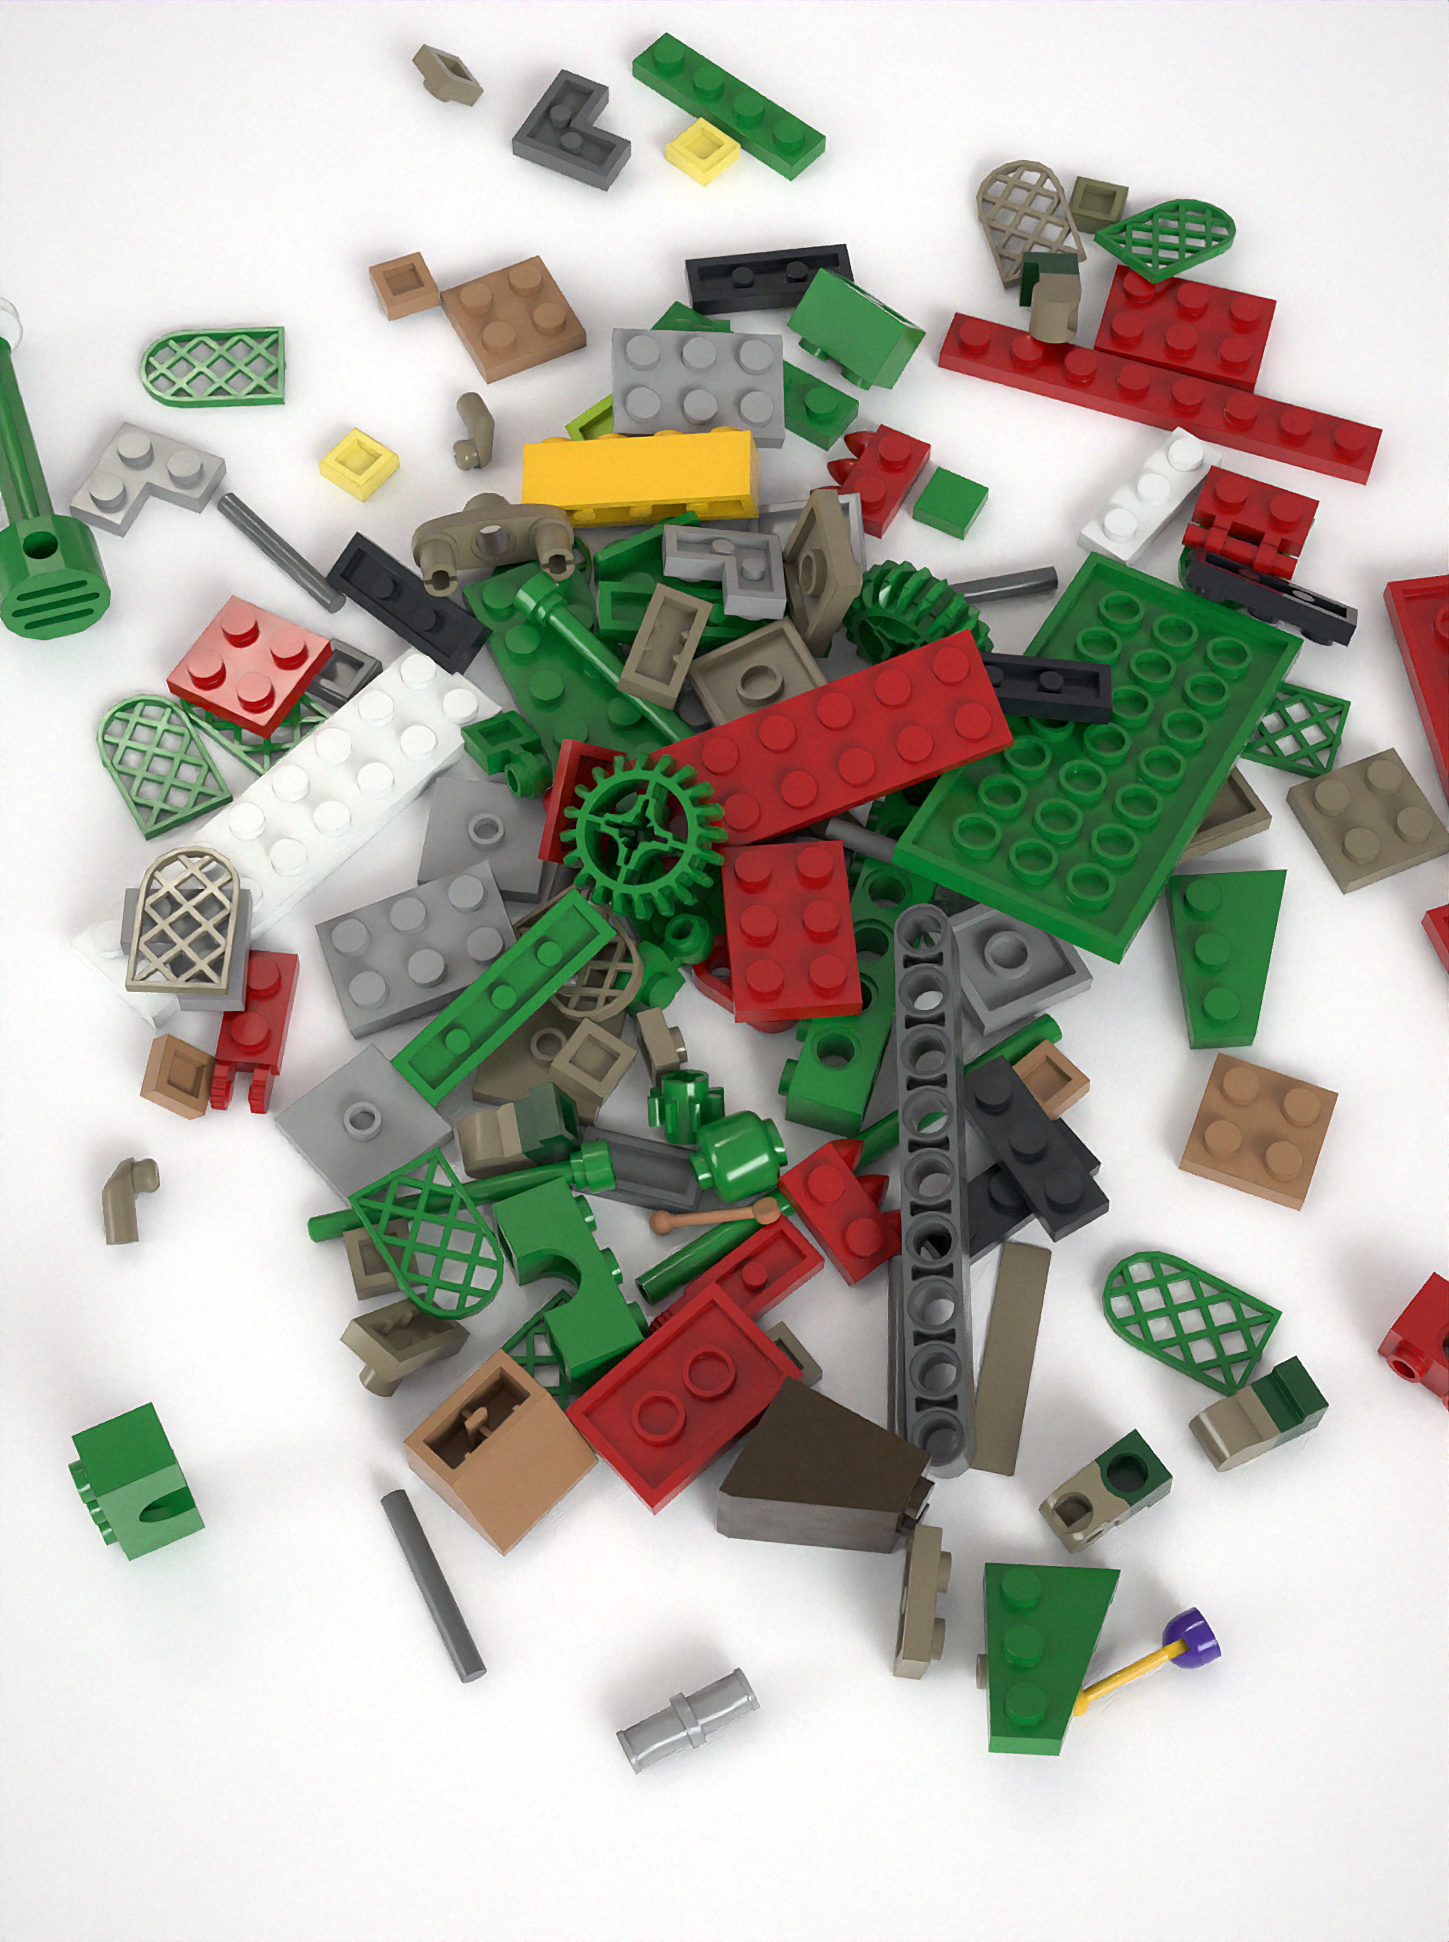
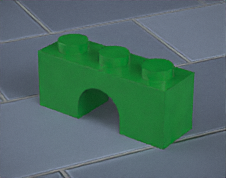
[491,1176,650,1396]
[68,1402,205,1561]

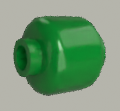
[688,1110,788,1204]

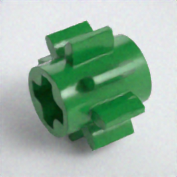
[647,1069,725,1145]

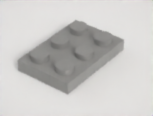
[612,328,785,449]
[315,860,517,1040]

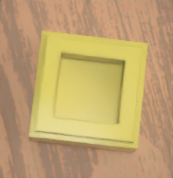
[665,117,740,187]
[319,427,400,503]

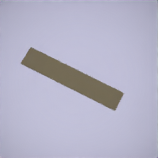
[970,1241,1052,1476]

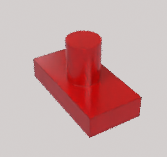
[538,739,627,868]

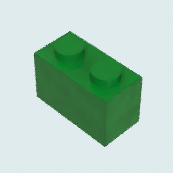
[786,267,927,391]

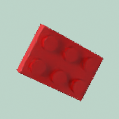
[1093,264,1277,394]
[719,840,863,1023]
[563,1281,805,1516]

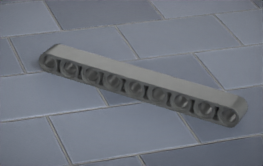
[894,903,976,1479]

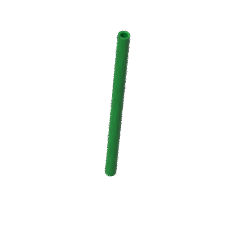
[634,1013,1062,1306]

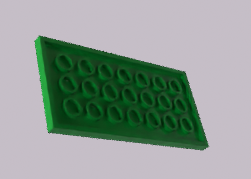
[891,551,1304,965]

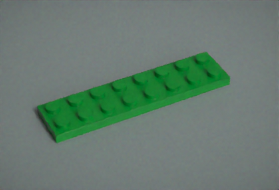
[461,559,726,969]

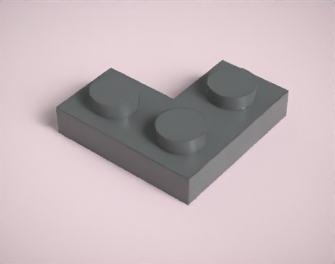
[512,69,631,192]

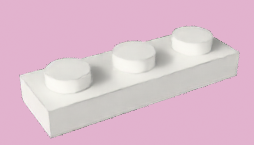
[1077,426,1224,567]

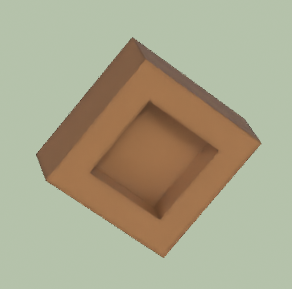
[368,251,440,321]
[139,1033,217,1120]
[1012,1038,1090,1122]

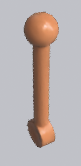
[649,1197,781,1235]

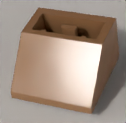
[403,1348,599,1557]

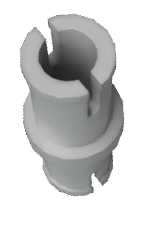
[616,1667,760,1774]

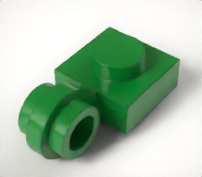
[461,710,553,801]
[612,913,714,1021]

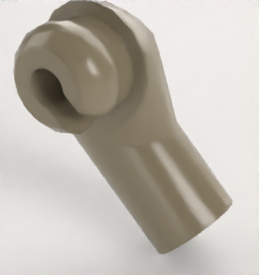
[453,392,495,471]
[102,1157,160,1245]

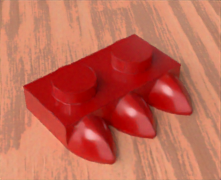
[810,424,931,539]
[777,1138,902,1286]

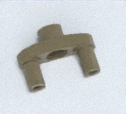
[411,493,575,597]

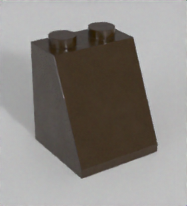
[717,1375,935,1554]

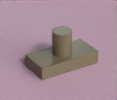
[617,583,713,710]
[340,1292,471,1397]

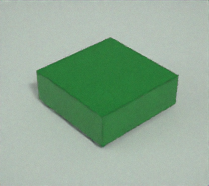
[912,466,989,540]

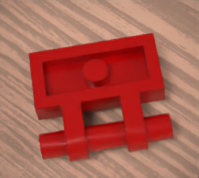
[1181,465,1320,581]

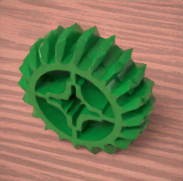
[842,559,995,666]
[559,751,729,921]

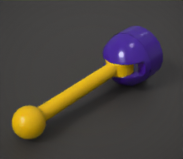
[1073,1607,1221,1716]

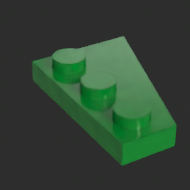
[1164,869,1287,1050]
[983,1562,1121,1756]

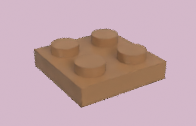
[440,255,587,385]
[1178,1052,1339,1211]

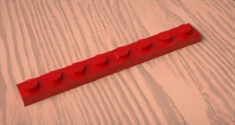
[938,312,1383,486]

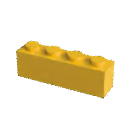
[522,426,759,529]

